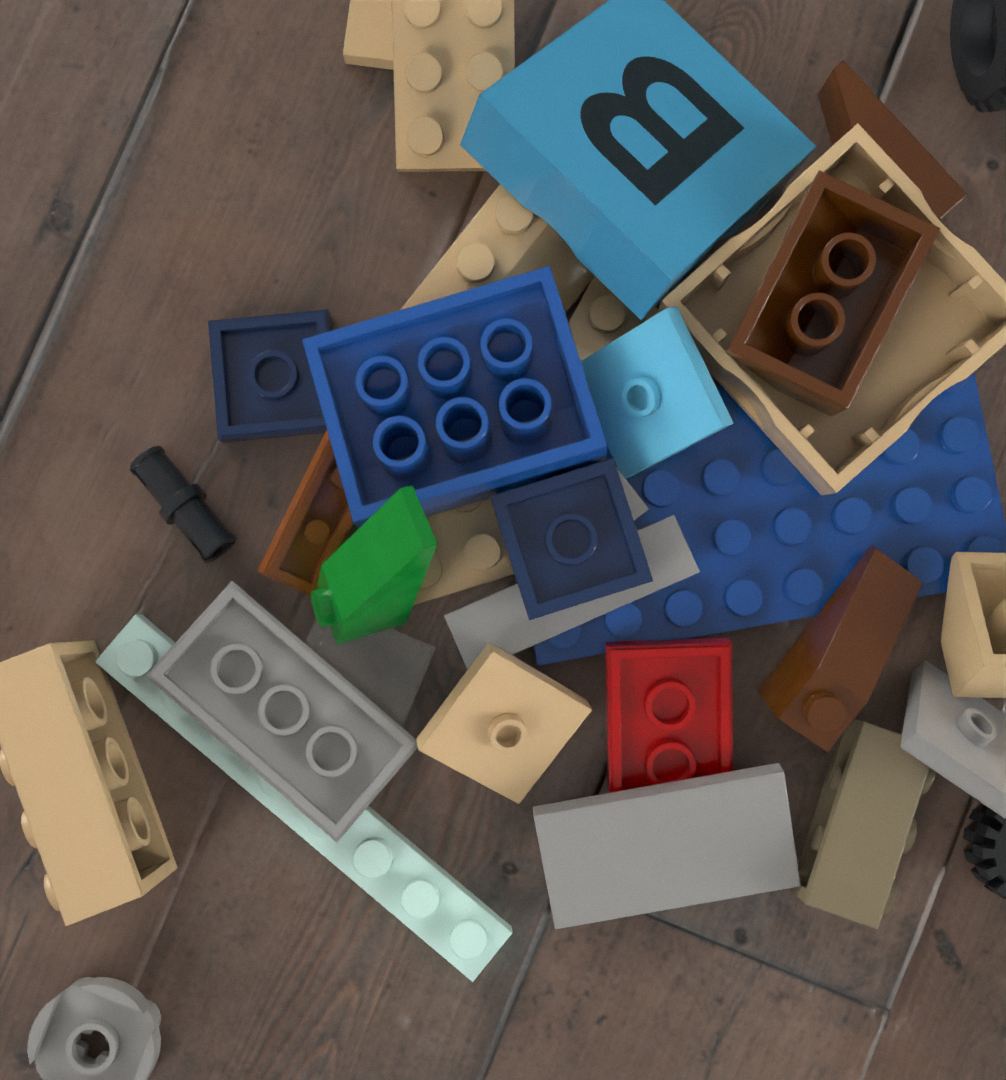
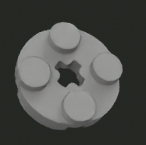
[27,977,161,1080]

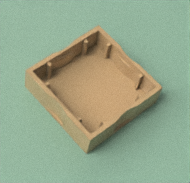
[657,123,1006,495]

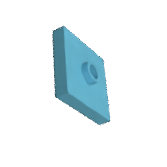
[581,306,734,479]

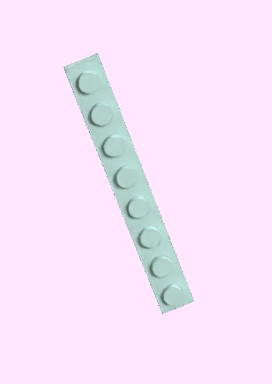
[95,614,512,982]

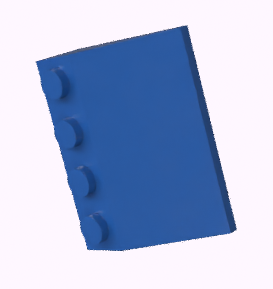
[302,266,608,528]

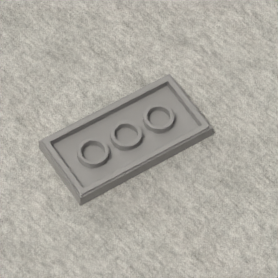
[146,581,418,842]
[533,763,801,929]

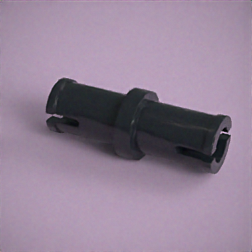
[129,445,237,563]

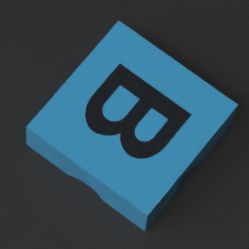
[460,0,817,320]

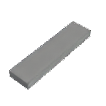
[444,515,700,670]

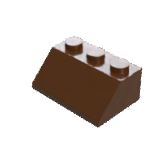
[726,170,941,417]

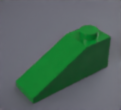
[311,485,438,645]

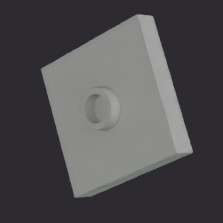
[901,660,1006,818]

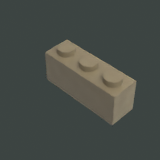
[790,719,936,930]

